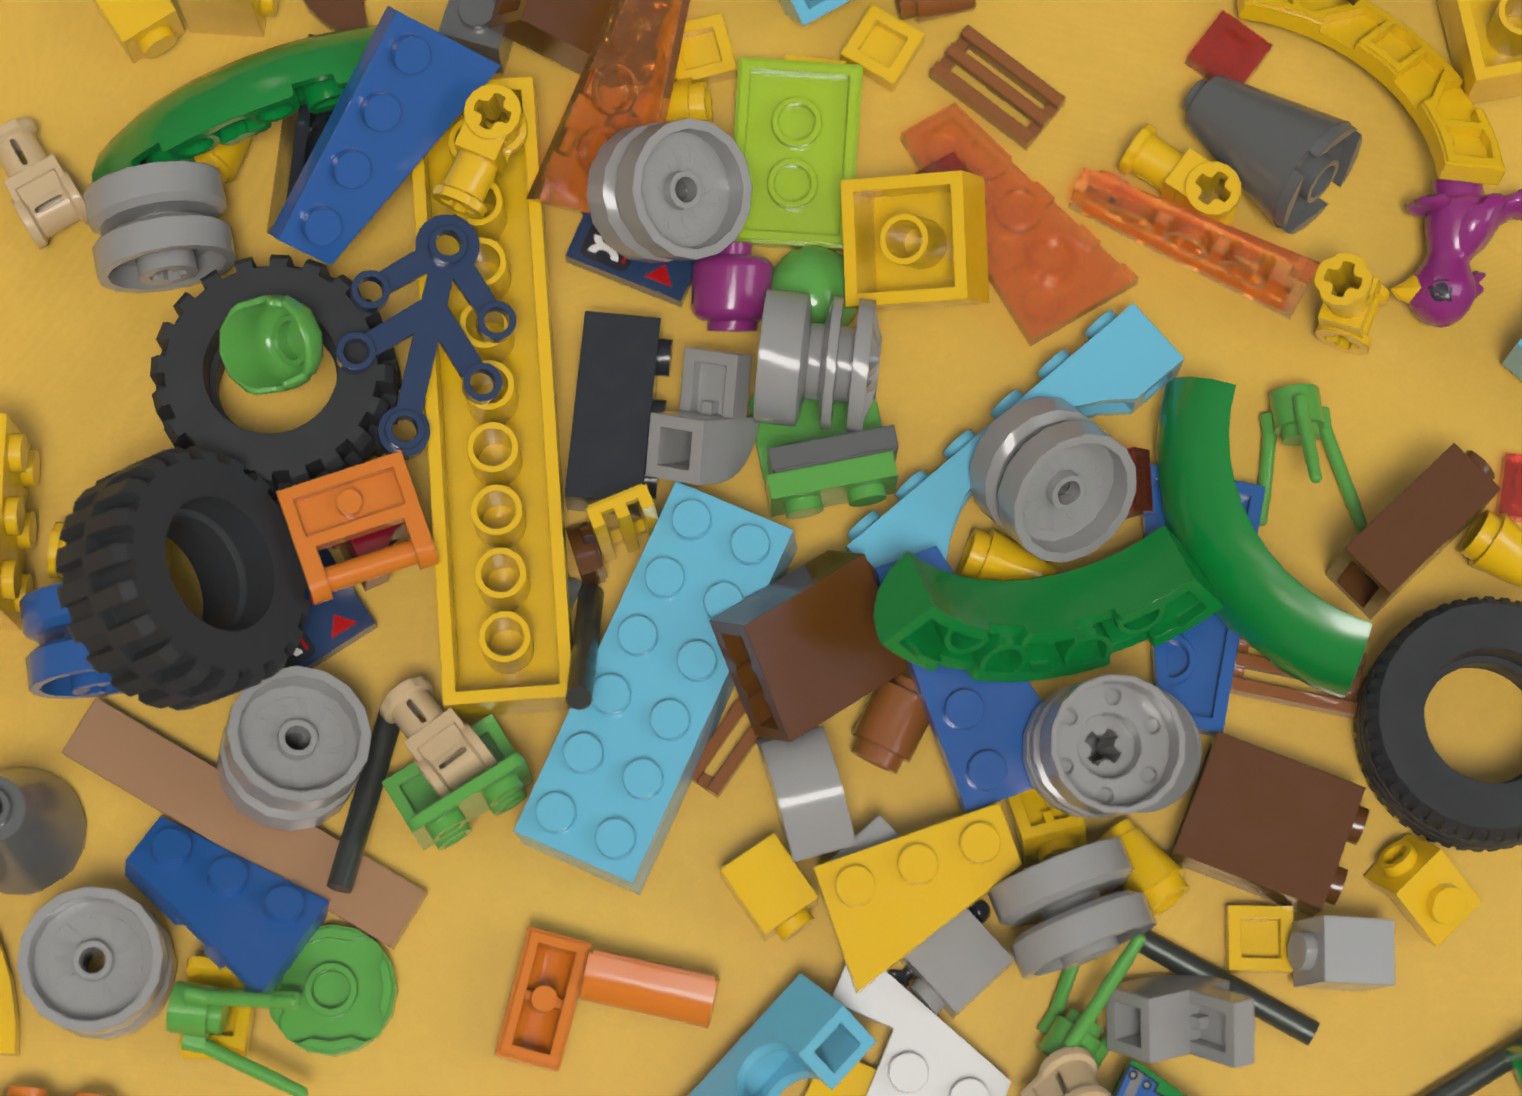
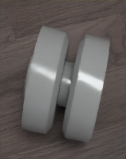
[586,118,752,263]
[83,161,237,293]
[970,396,1136,562]
[217,666,372,832]
[988,837,1157,979]
[17,886,177,1040]

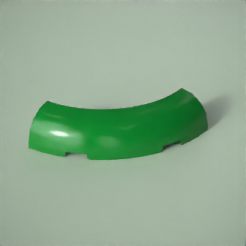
[92,25,377,183]
[1156,377,1373,698]
[873,525,1225,682]

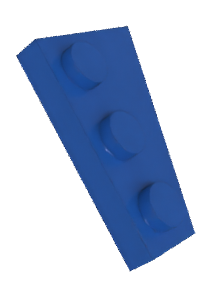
[125,816,329,993]

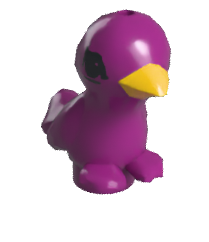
[1390,179,1522,327]

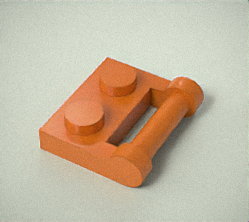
[276,451,439,605]

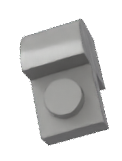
[645,346,759,485]
[756,725,857,862]
[1106,975,1255,1068]

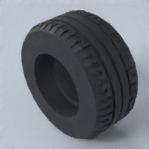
[1354,596,1522,852]

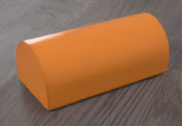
[494,926,592,1072]
[580,949,720,1028]

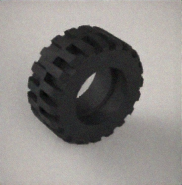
[150,254,402,501]
[55,446,310,711]

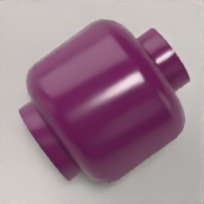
[691,242,774,332]

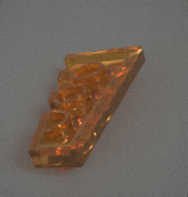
[901,103,1139,346]
[1068,167,1320,320]

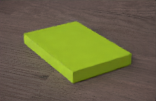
[733,57,863,252]

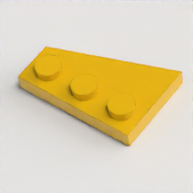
[813,803,1022,995]

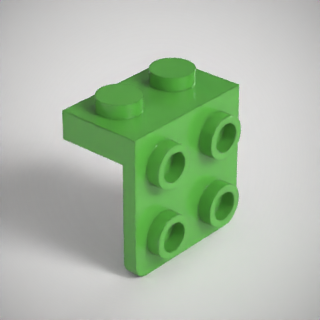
[749,393,898,519]
[381,714,534,851]

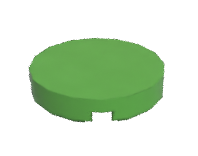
[269,924,398,1057]

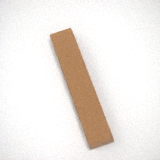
[62,698,427,950]

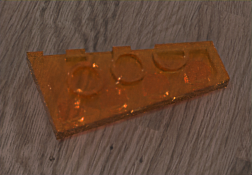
[526,0,690,217]

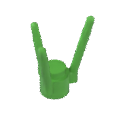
[1258,384,1367,531]
[1037,933,1145,1068]
[166,980,308,1096]

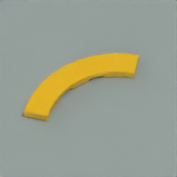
[1237,0,1506,186]

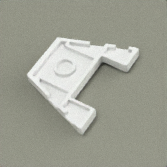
[832,964,1011,1096]

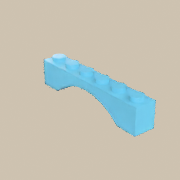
[846,303,1184,569]

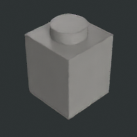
[1288,915,1395,991]

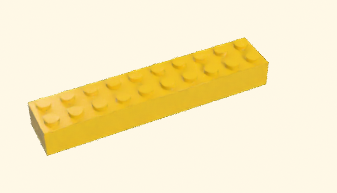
[412,76,573,718]

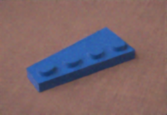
[873,546,1042,814]

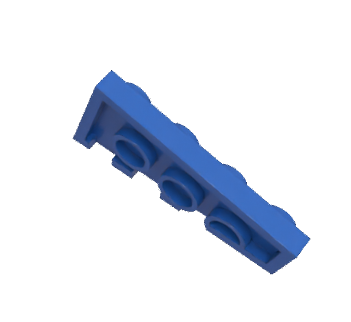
[269,6,501,265]
[1138,462,1266,737]

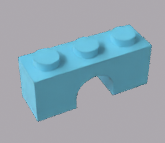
[688,973,877,1096]

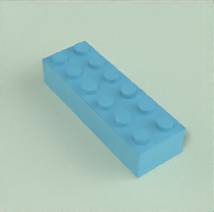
[514,481,797,895]

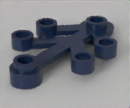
[335,214,516,460]

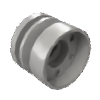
[753,289,882,433]
[1023,674,1185,818]

